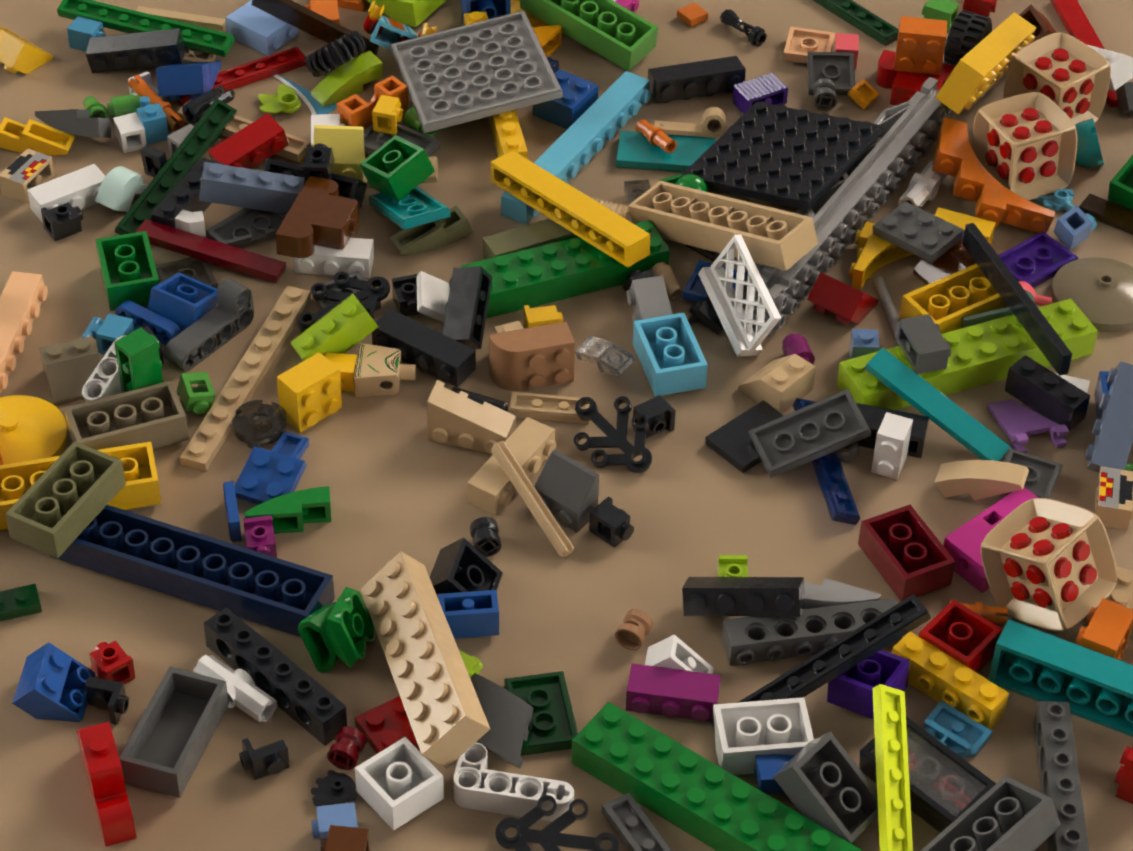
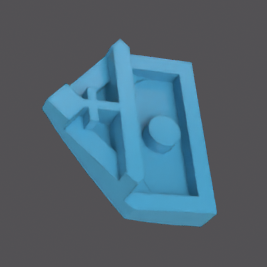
[924,700,992,757]

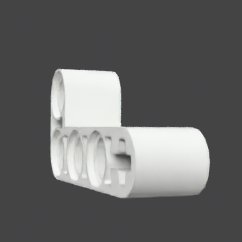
[453,742,574,822]

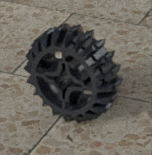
[305,31,367,77]

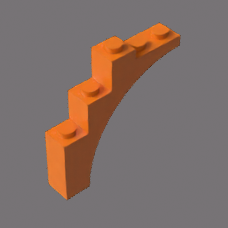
[932,116,1055,234]

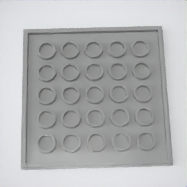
[391,11,563,133]

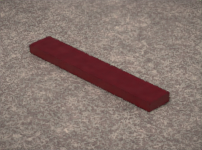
[135,219,286,283]

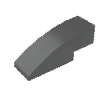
[35,109,111,138]

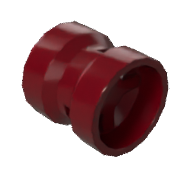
[327,726,367,770]

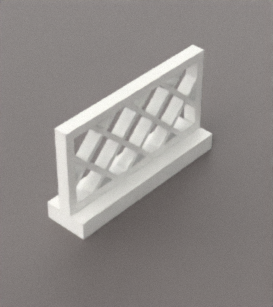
[698,235,781,357]

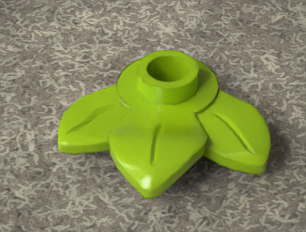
[258,84,301,114]

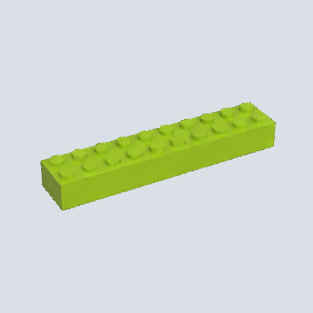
[837,298,1098,410]

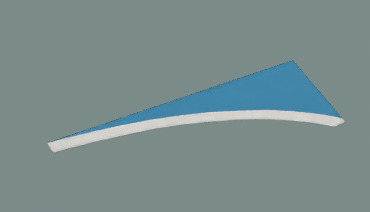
[273,74,337,115]

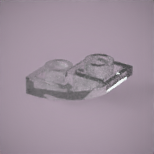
[575,335,635,376]

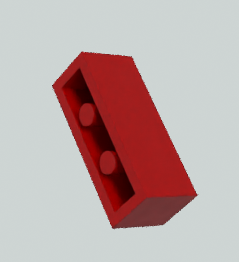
[208,113,289,169]

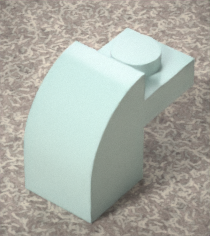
[95,166,148,212]

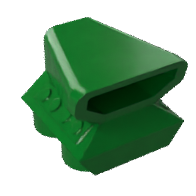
[298,587,375,673]

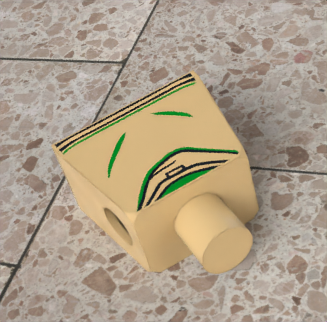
[354,343,416,397]

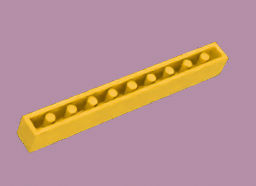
[464,11,528,159]

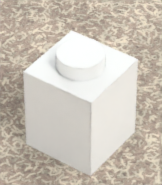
[113,112,147,153]

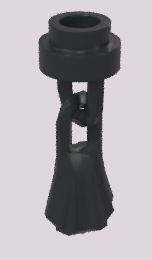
[720,9,767,45]

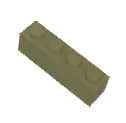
[483,218,578,259]

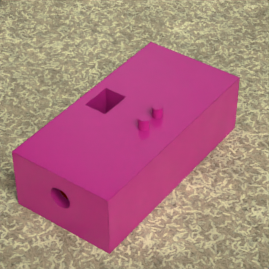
[943,487,1039,593]

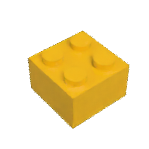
[276,352,342,433]

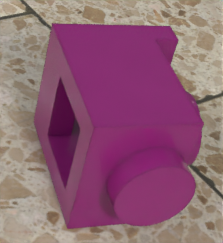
[243,515,277,558]

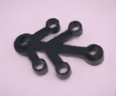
[298,272,390,333]
[573,396,652,473]
[495,795,619,851]

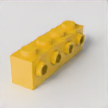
[892,631,1009,730]

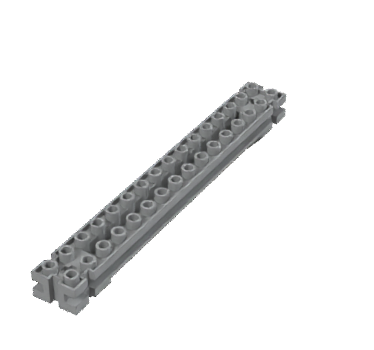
[745,77,953,337]

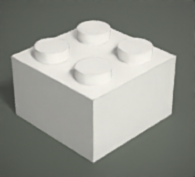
[355,737,444,831]

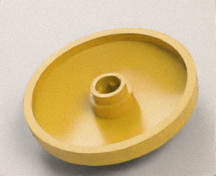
[0,395,68,465]

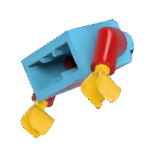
[363,1,437,50]

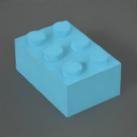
[633,313,708,397]

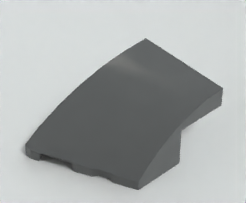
[470,673,534,769]

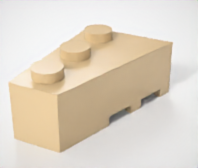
[427,380,516,454]

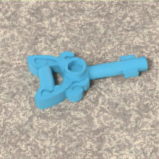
[1031,188,1097,230]

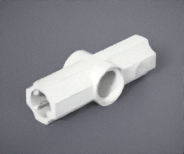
[898,161,947,209]
[193,654,277,722]

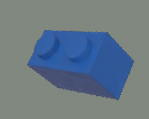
[438,590,499,639]

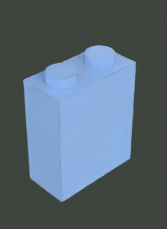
[226,0,299,56]

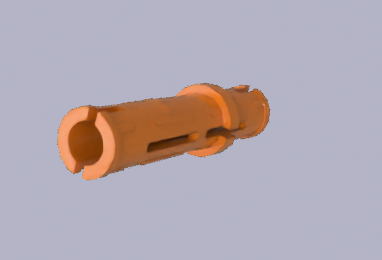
[128,75,184,132]

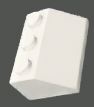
[713,697,814,775]

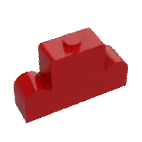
[876,50,956,106]
[76,722,137,847]

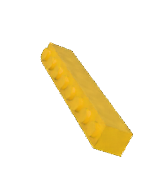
[491,150,650,267]

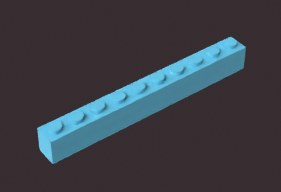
[501,71,652,225]

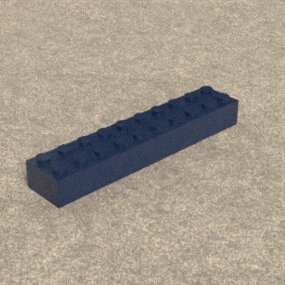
[50,505,335,637]

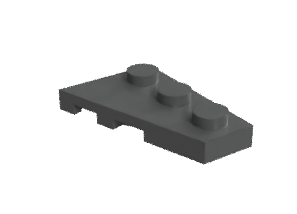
[206,208,286,247]

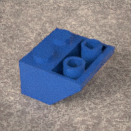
[12,642,96,722]

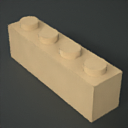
[467,417,557,515]

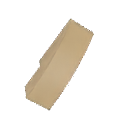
[935,460,1029,500]

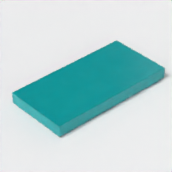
[616,131,716,172]
[368,187,451,230]

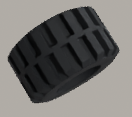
[944,10,992,66]

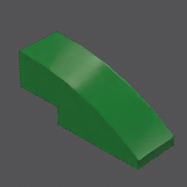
[245,486,332,534]

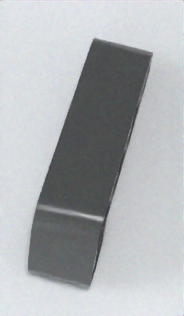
[163,278,254,371]

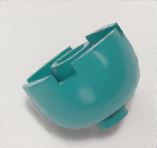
[1075,118,1104,168]

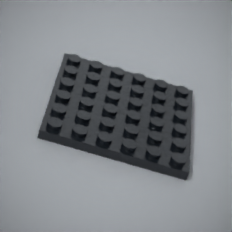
[681,102,882,210]

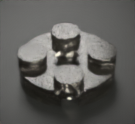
[232,400,287,449]

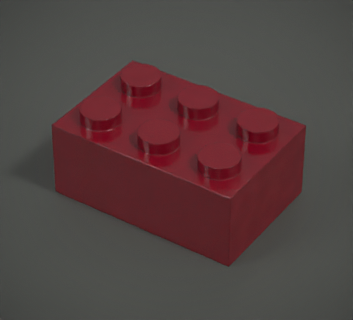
[858,504,955,601]

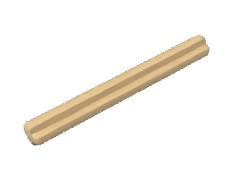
[491,441,574,558]

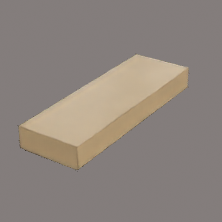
[509,392,590,424]

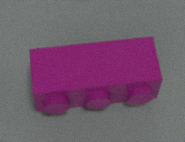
[625,663,721,722]

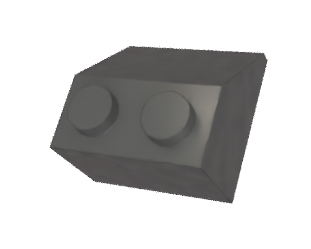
[534,450,599,533]

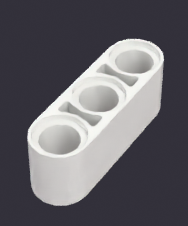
[82,335,126,402]

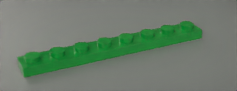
[57,0,235,57]

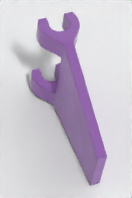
[987,399,1069,453]

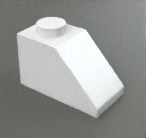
[645,635,714,674]

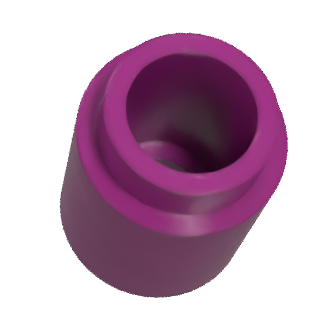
[782,333,815,364]

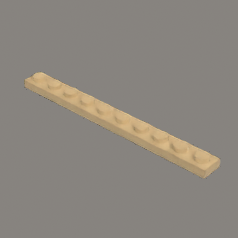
[180,285,312,471]

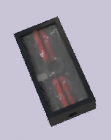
[859,716,996,833]

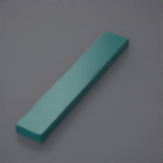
[864,347,1011,461]

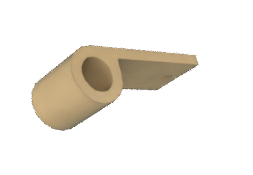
[654,107,726,138]

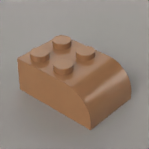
[489,321,575,391]

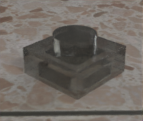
[624,179,651,204]

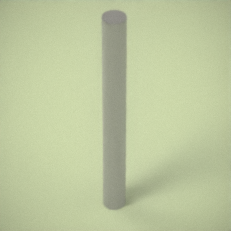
[874,277,899,346]

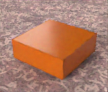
[677,2,709,27]

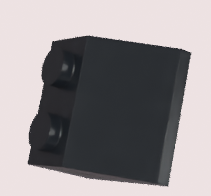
[430,537,503,597]

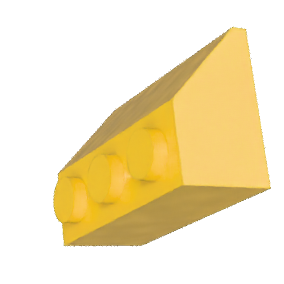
[0,26,54,74]

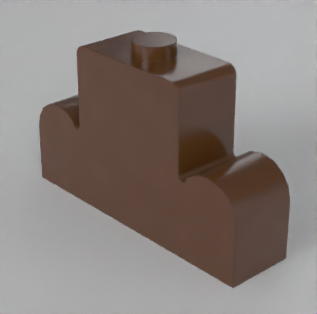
[275,176,359,258]

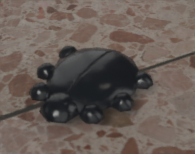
[311,770,358,806]

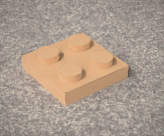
[783,26,835,63]

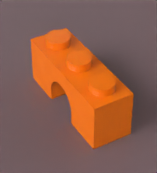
[337,75,408,130]

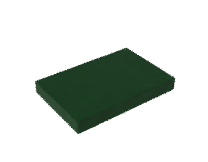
[504,671,578,756]

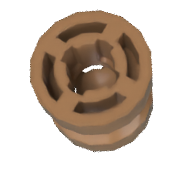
[615,609,653,650]

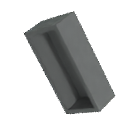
[119,667,229,798]

